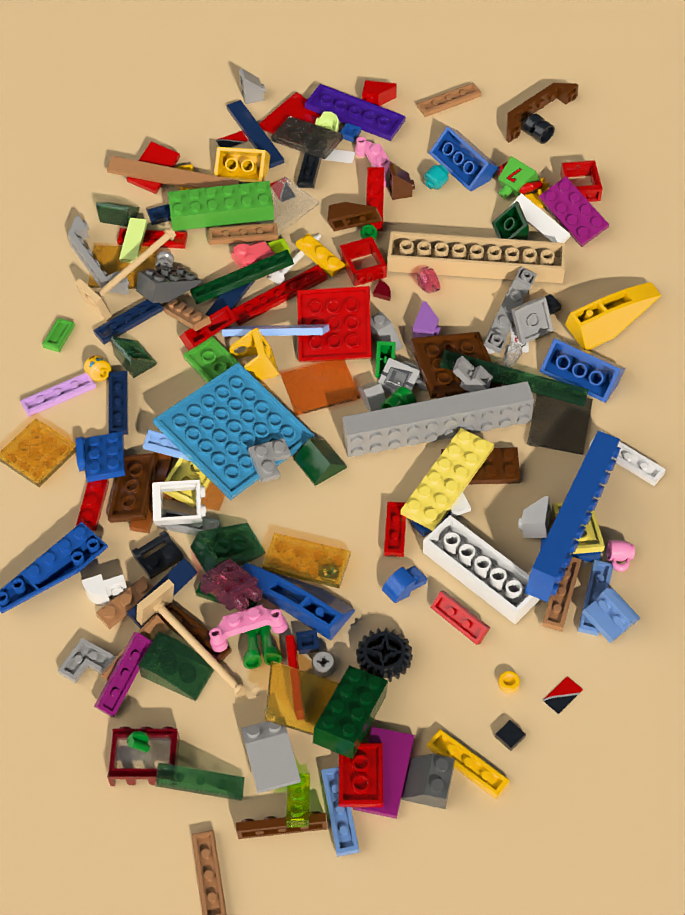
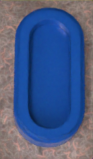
[76,436,86,472]

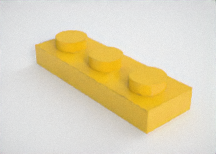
[296,233,345,277]

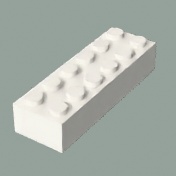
[423,515,540,624]

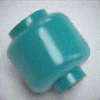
[424,164,449,190]

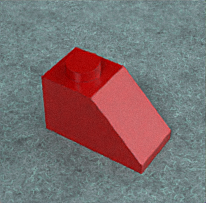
[362,80,397,106]

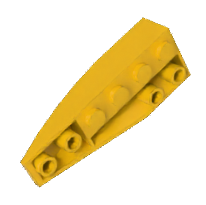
[565,282,662,351]

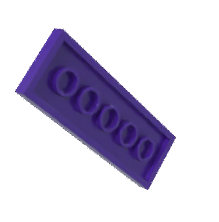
[305,84,406,141]

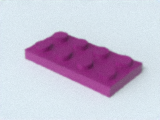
[539,176,609,247]

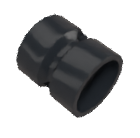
[524,113,555,144]

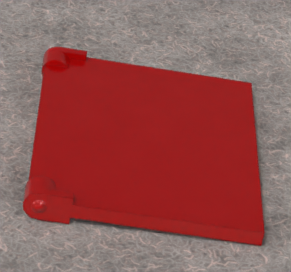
[259,92,322,148]

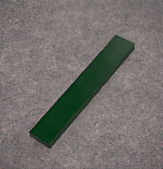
[191,249,294,305]

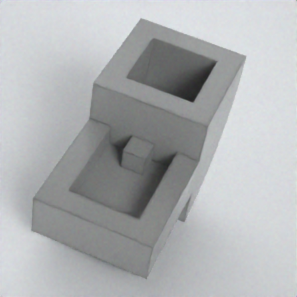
[452,356,493,392]

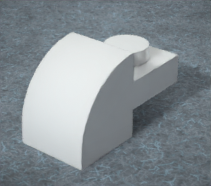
[82,574,127,605]

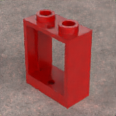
[560,160,603,202]
[340,237,387,287]

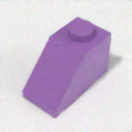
[413,301,441,338]

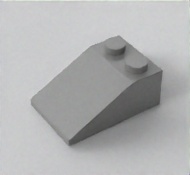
[241,717,301,794]

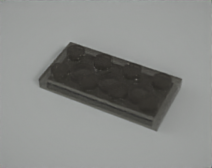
[271,116,343,159]

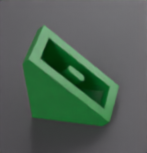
[375,341,396,378]

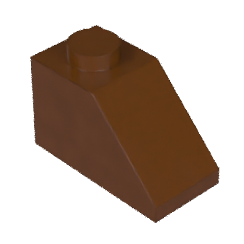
[389,163,415,200]

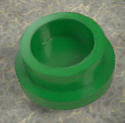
[360,225,377,240]

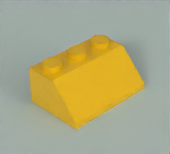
[214,147,270,183]

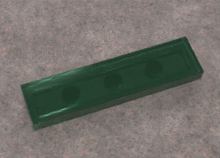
[155,763,245,801]

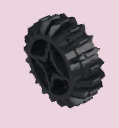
[356,627,413,683]

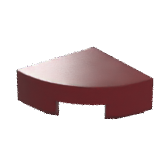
[373,280,391,301]

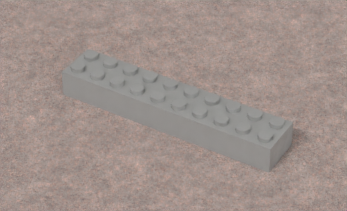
[342,381,534,457]

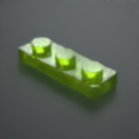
[286,773,311,828]

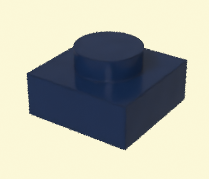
[296,630,319,654]

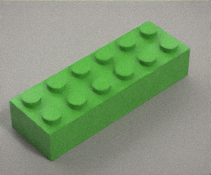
[168,181,274,231]

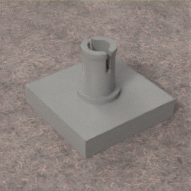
[511,296,554,344]

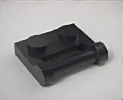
[131,530,184,579]

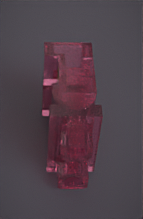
[200,559,263,612]

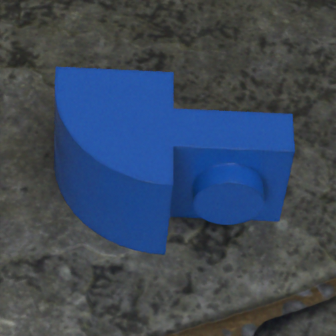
[382,565,428,603]

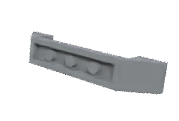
[68,215,130,295]
[483,266,537,354]

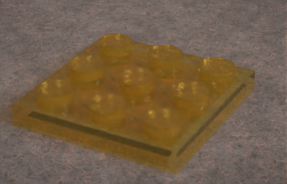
[0,418,76,487]

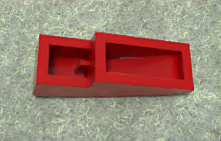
[179,305,237,351]

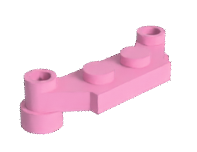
[355,137,391,188]
[209,605,288,652]

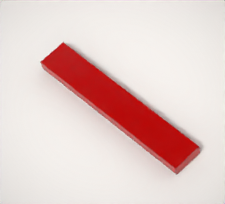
[231,265,328,326]

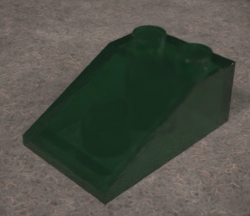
[190,523,266,577]
[138,632,214,701]

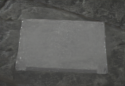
[256,177,320,237]

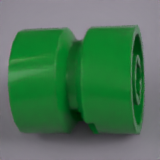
[381,386,417,409]

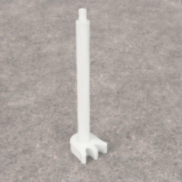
[268,234,321,284]

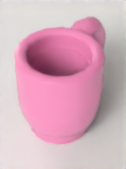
[606,540,635,572]

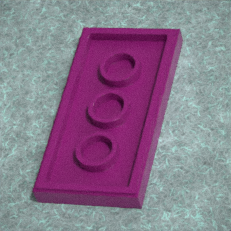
[353,727,414,819]

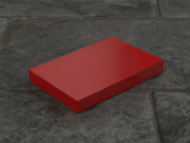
[127,141,180,194]
[339,743,383,807]

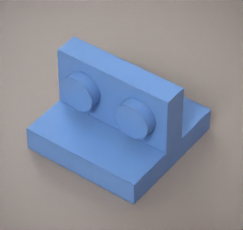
[582,587,640,643]

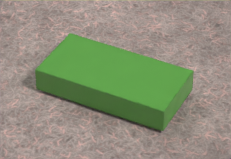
[42,318,75,352]

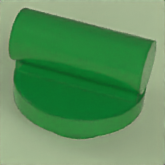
[127,731,150,753]

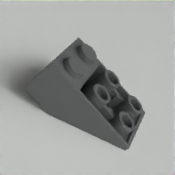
[136,267,202,303]

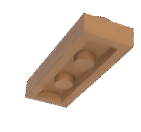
[96,576,154,629]

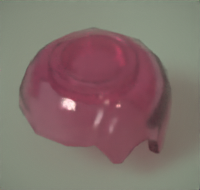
[417,266,441,294]

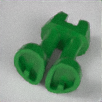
[243,625,282,669]

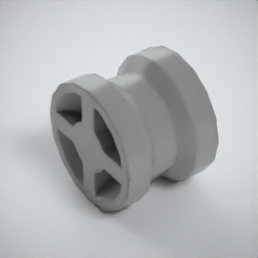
[155,251,174,270]
[313,652,334,678]

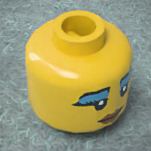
[84,355,111,382]

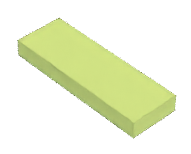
[119,218,147,263]

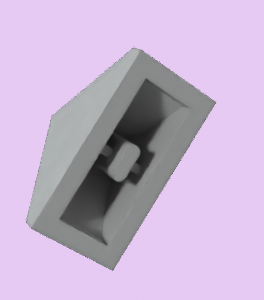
[356,381,386,412]

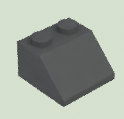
[402,754,455,809]

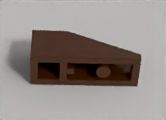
[328,202,382,231]

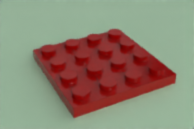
[297,286,372,363]

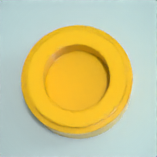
[498,671,520,693]

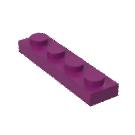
[94,632,154,717]

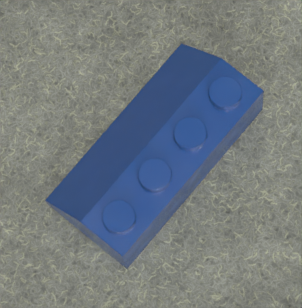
[429,126,499,191]
[539,338,626,403]

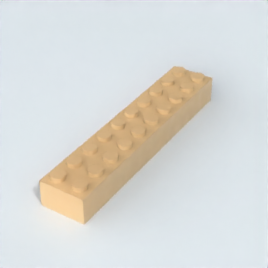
[387,231,566,283]

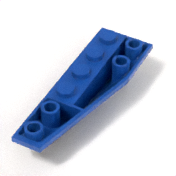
[0,522,108,613]
[234,563,355,641]

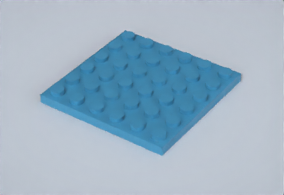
[153,363,315,501]

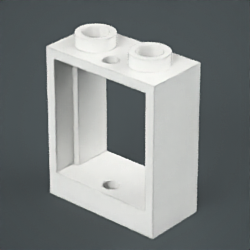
[152,480,206,526]

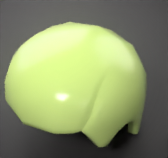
[315,111,340,138]

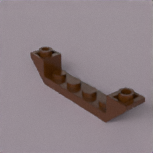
[506,83,579,143]

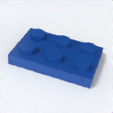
[85,431,126,483]

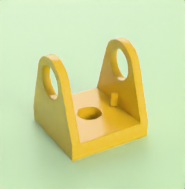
[229,328,279,381]

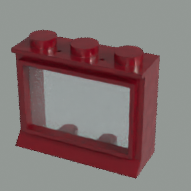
[107,726,180,786]

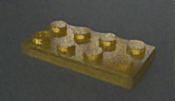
[262,533,351,589]

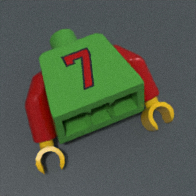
[498,156,550,199]

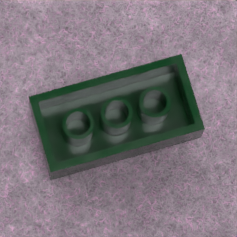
[313,665,388,759]

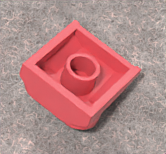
[231,241,275,269]

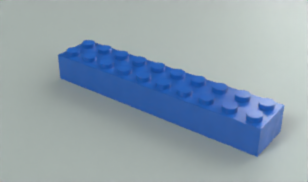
[525,431,621,602]

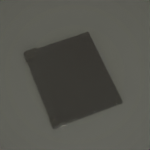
[527,388,593,455]

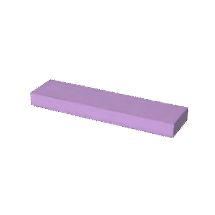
[20,372,96,417]

